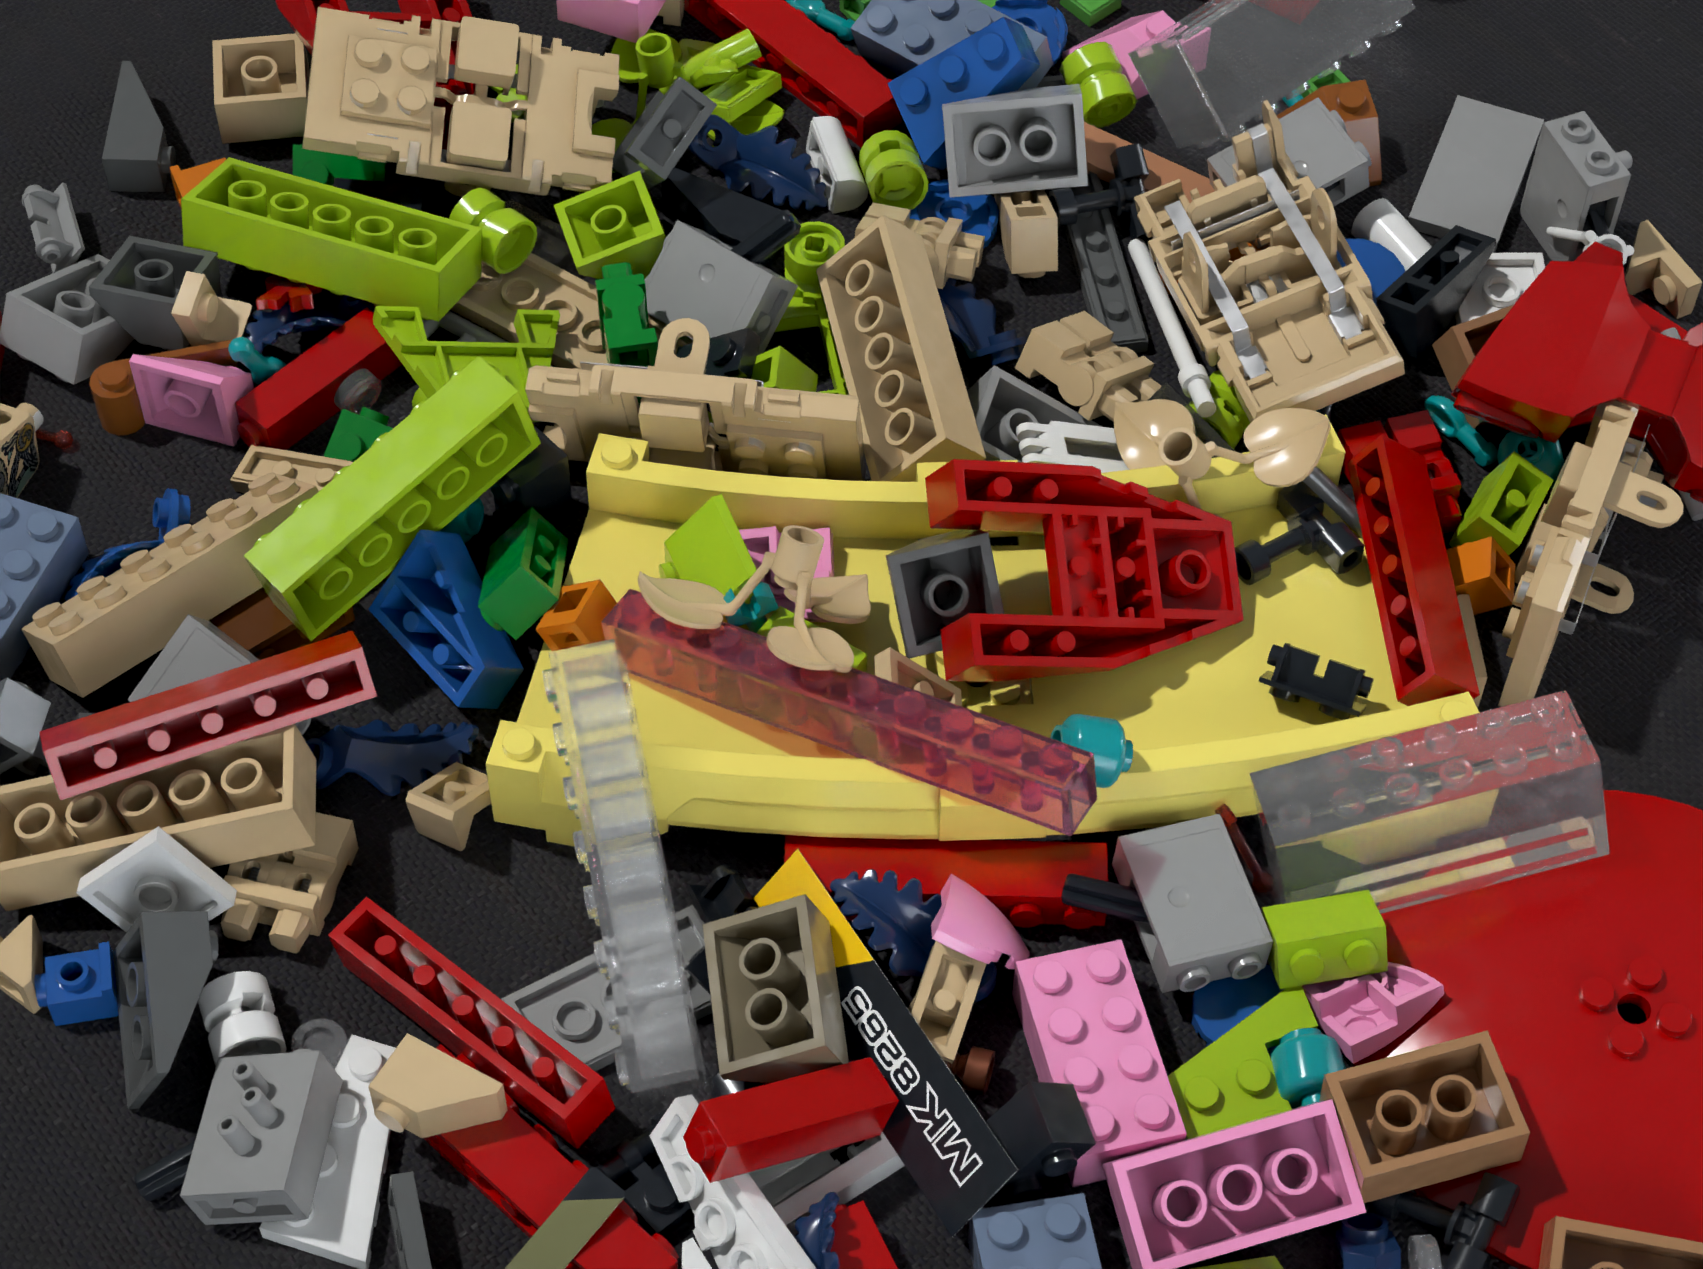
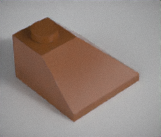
[1277,79,1382,187]

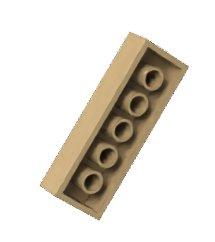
[816,215,986,482]
[21,473,319,698]
[0,724,316,912]

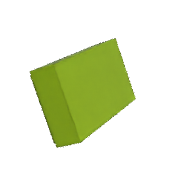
[702,65,782,123]

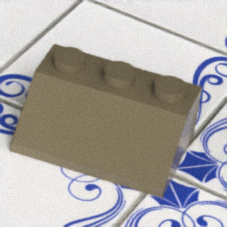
[702,894,849,1083]

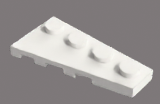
[259,1034,396,1269]
[649,1094,816,1269]

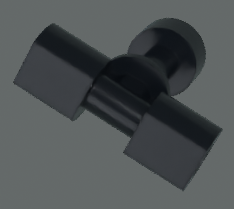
[1048,144,1153,241]
[1235,481,1365,585]
[1370,1172,1520,1269]

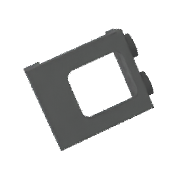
[612,77,717,189]

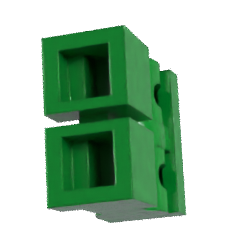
[595,262,658,408]

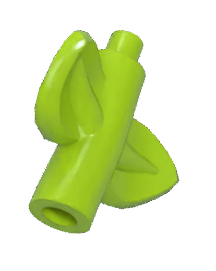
[658,28,762,95]

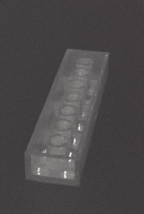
[542,639,709,1101]

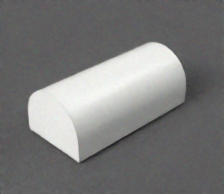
[806,116,868,214]
[1351,198,1432,271]

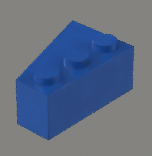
[887,17,1041,171]
[368,529,524,709]

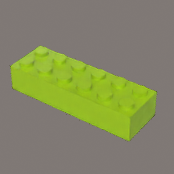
[181,157,482,322]
[243,356,541,641]

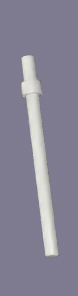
[1128,238,1216,417]

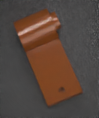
[89,339,238,435]

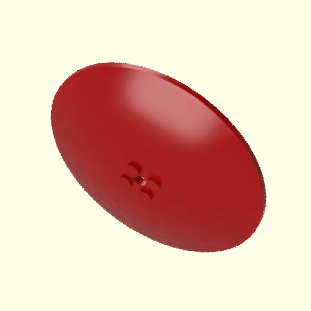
[1349,789,1703,1269]

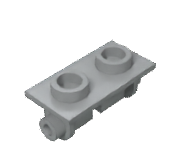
[22,182,85,273]

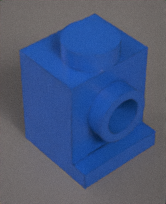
[35,942,119,1026]

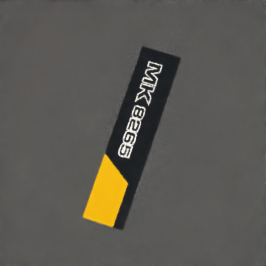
[741,849,1018,1237]

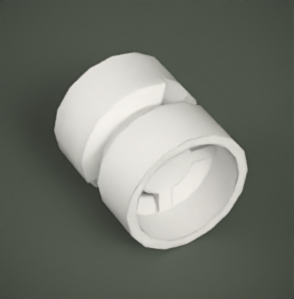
[198,971,287,1065]

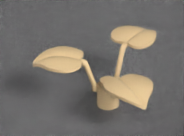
[1114,399,1331,518]
[638,525,871,673]

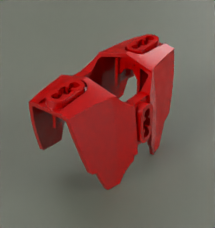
[1451,241,1703,503]

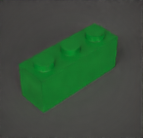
[478,507,568,640]

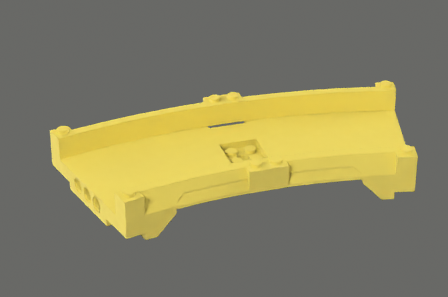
[486,414,1491,853]

